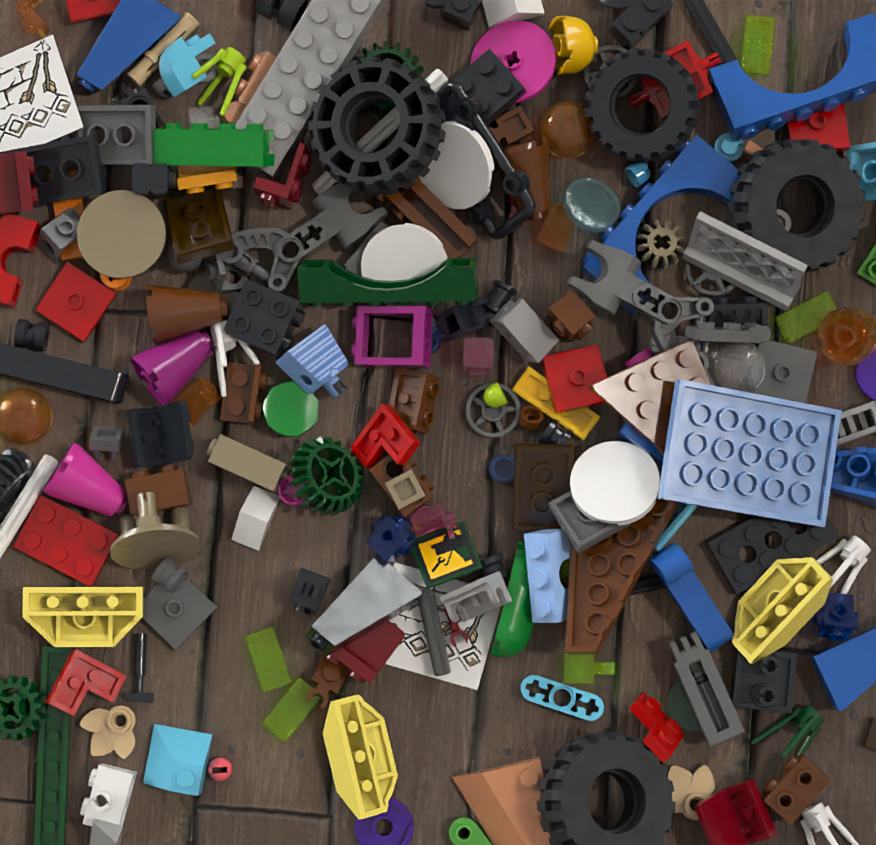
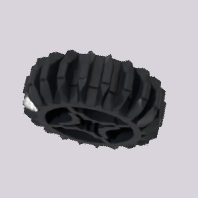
[0,447,34,511]

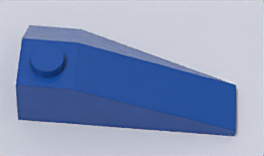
[830,447,876,507]

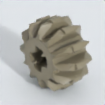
[636,219,686,269]

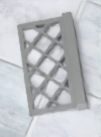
[682,211,808,312]

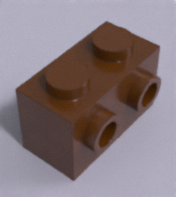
[546,289,595,342]
[125,465,193,516]
[762,752,831,825]

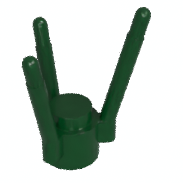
[750,704,825,758]

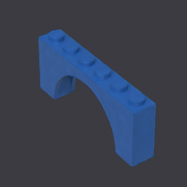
[708,13,876,141]
[581,135,740,316]

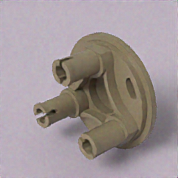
[77,190,166,278]
[110,492,200,570]

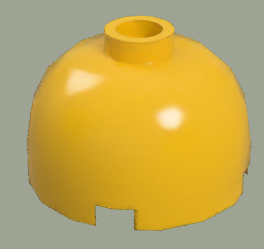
[548,16,598,75]

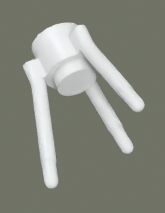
[210,321,260,397]
[816,535,871,604]
[800,801,859,845]

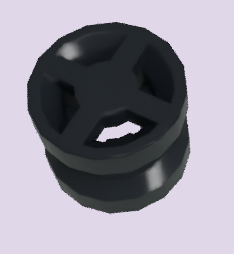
[538,419,573,444]
[479,553,510,578]

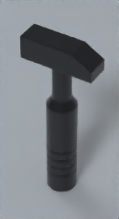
[124,633,154,703]

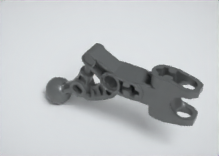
[166,183,388,294]
[566,240,721,387]

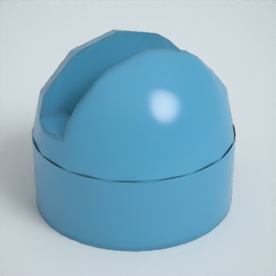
[625,162,651,187]

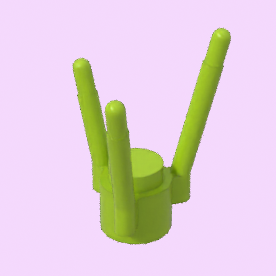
[192,47,247,117]

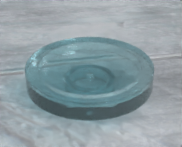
[563,178,620,232]

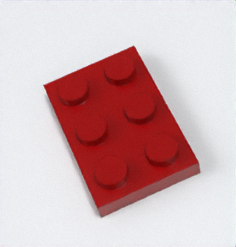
[13,494,120,587]

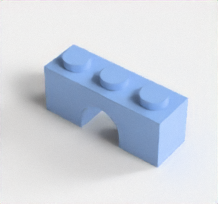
[524,529,570,623]

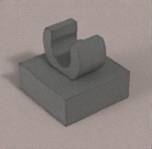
[89,426,124,461]

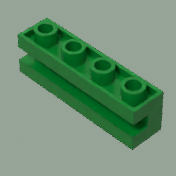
[153,123,274,167]

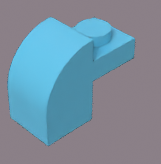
[159,33,216,98]

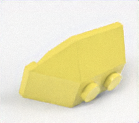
[732,557,833,664]
[23,587,143,647]
[323,694,398,820]

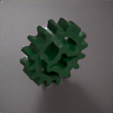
[0,676,48,741]

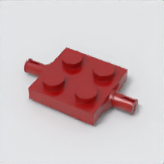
[628,40,722,120]

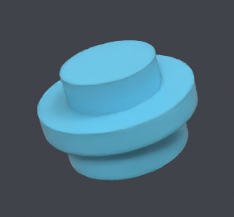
[714,133,744,162]

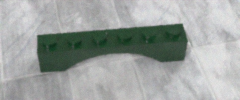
[297,258,479,306]

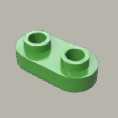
[449,817,492,845]

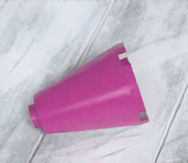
[43,443,128,517]

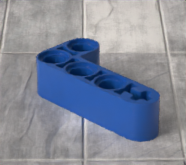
[648,542,734,653]

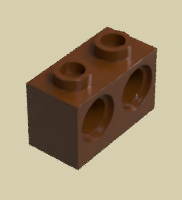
[369,455,434,518]

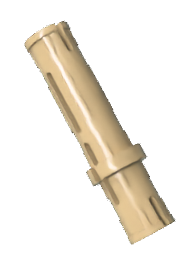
[127,12,200,87]

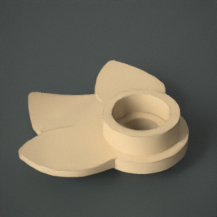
[80,705,136,759]
[668,765,715,820]

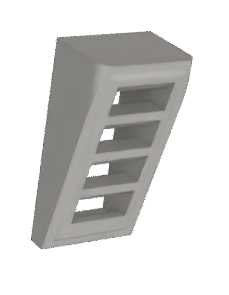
[837,400,876,445]

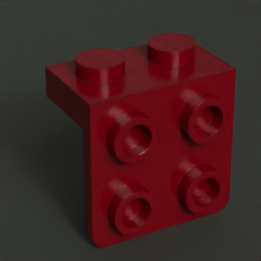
[253,142,312,210]
[0,151,39,213]
[324,621,405,684]
[695,778,777,845]

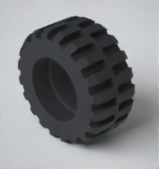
[585,48,700,162]

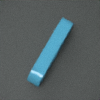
[520,675,604,721]

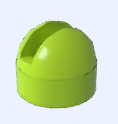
[483,382,508,408]

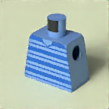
[276,324,348,399]

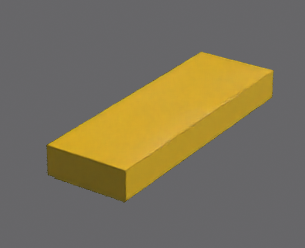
[512,366,601,441]

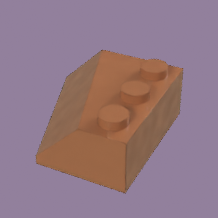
[452,757,551,845]

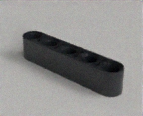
[0,343,129,404]

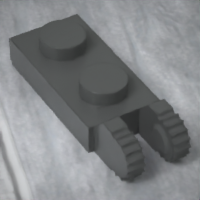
[685,321,772,343]

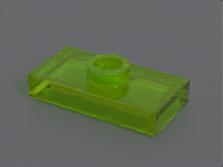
[740,15,775,77]
[774,291,841,344]
[245,627,292,693]
[262,677,320,742]

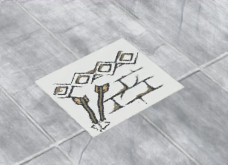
[0,34,83,152]
[385,562,501,690]

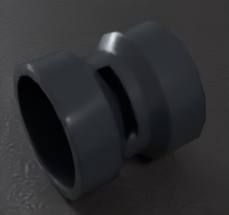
[14,318,50,352]

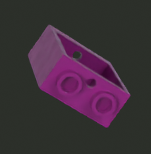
[351,306,433,369]

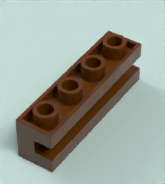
[374,178,478,258]

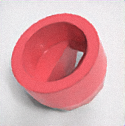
[208,757,232,781]

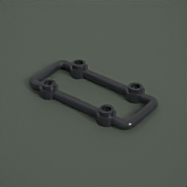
[436,81,536,240]

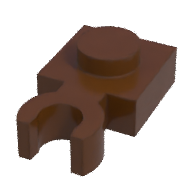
[489,106,534,147]
[305,656,350,711]

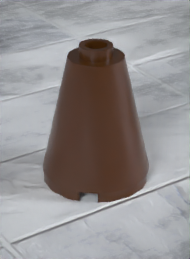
[491,137,551,220]
[146,285,228,344]

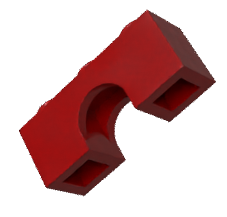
[0,213,42,308]

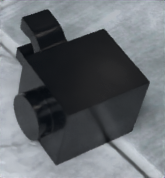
[426,0,481,31]
[437,297,494,342]
[289,568,331,615]

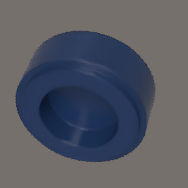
[489,454,514,484]

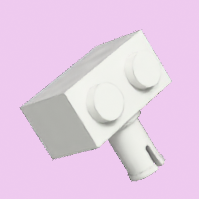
[80,763,137,826]

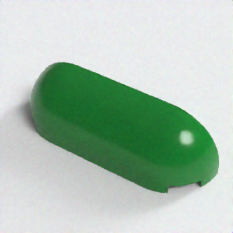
[490,541,534,658]

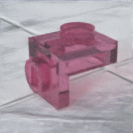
[463,338,494,376]
[409,502,458,540]

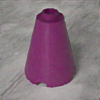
[130,331,214,405]

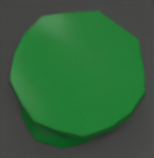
[262,381,319,437]

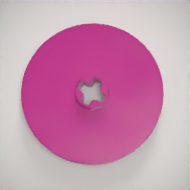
[471,20,557,104]

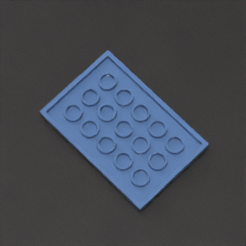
[658,379,842,527]

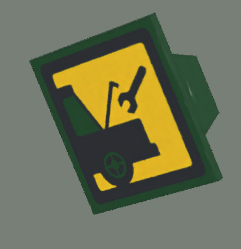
[409,521,483,589]

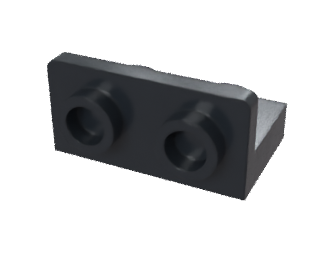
[707,294,768,327]

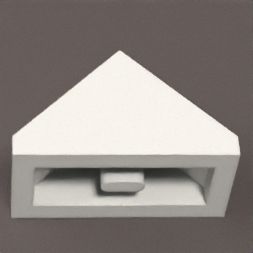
[482,0,545,28]
[231,486,280,551]

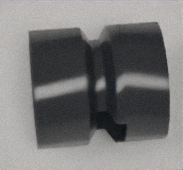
[255,0,309,32]

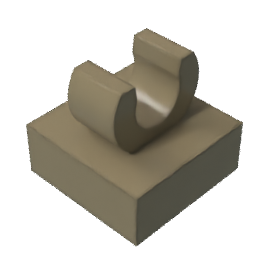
[385,469,425,510]

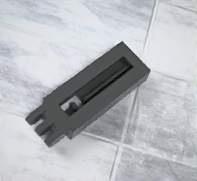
[668,631,745,746]

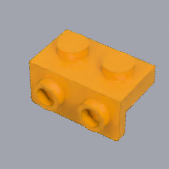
[177,165,239,194]

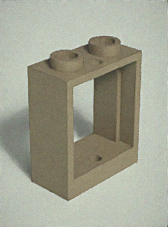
[207,434,290,494]

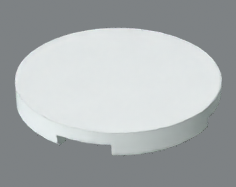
[419,121,494,209]
[361,223,448,306]
[570,441,660,526]

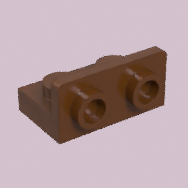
[220,362,268,425]
[389,368,440,434]

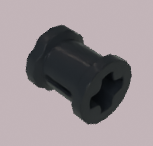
[482,279,517,315]

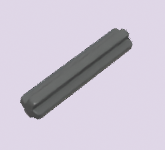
[418,589,451,676]

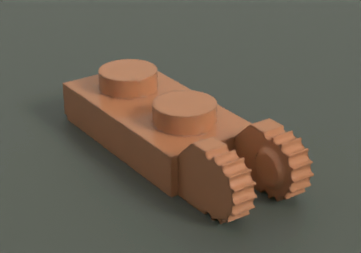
[220,51,276,123]

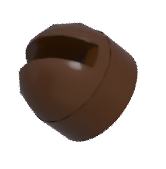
[519,406,543,431]

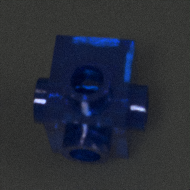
[365,515,417,562]
[813,593,858,641]

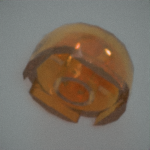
[538,100,595,160]
[818,307,876,366]
[0,387,53,446]

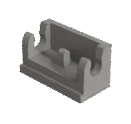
[489,298,559,363]
[439,571,512,623]

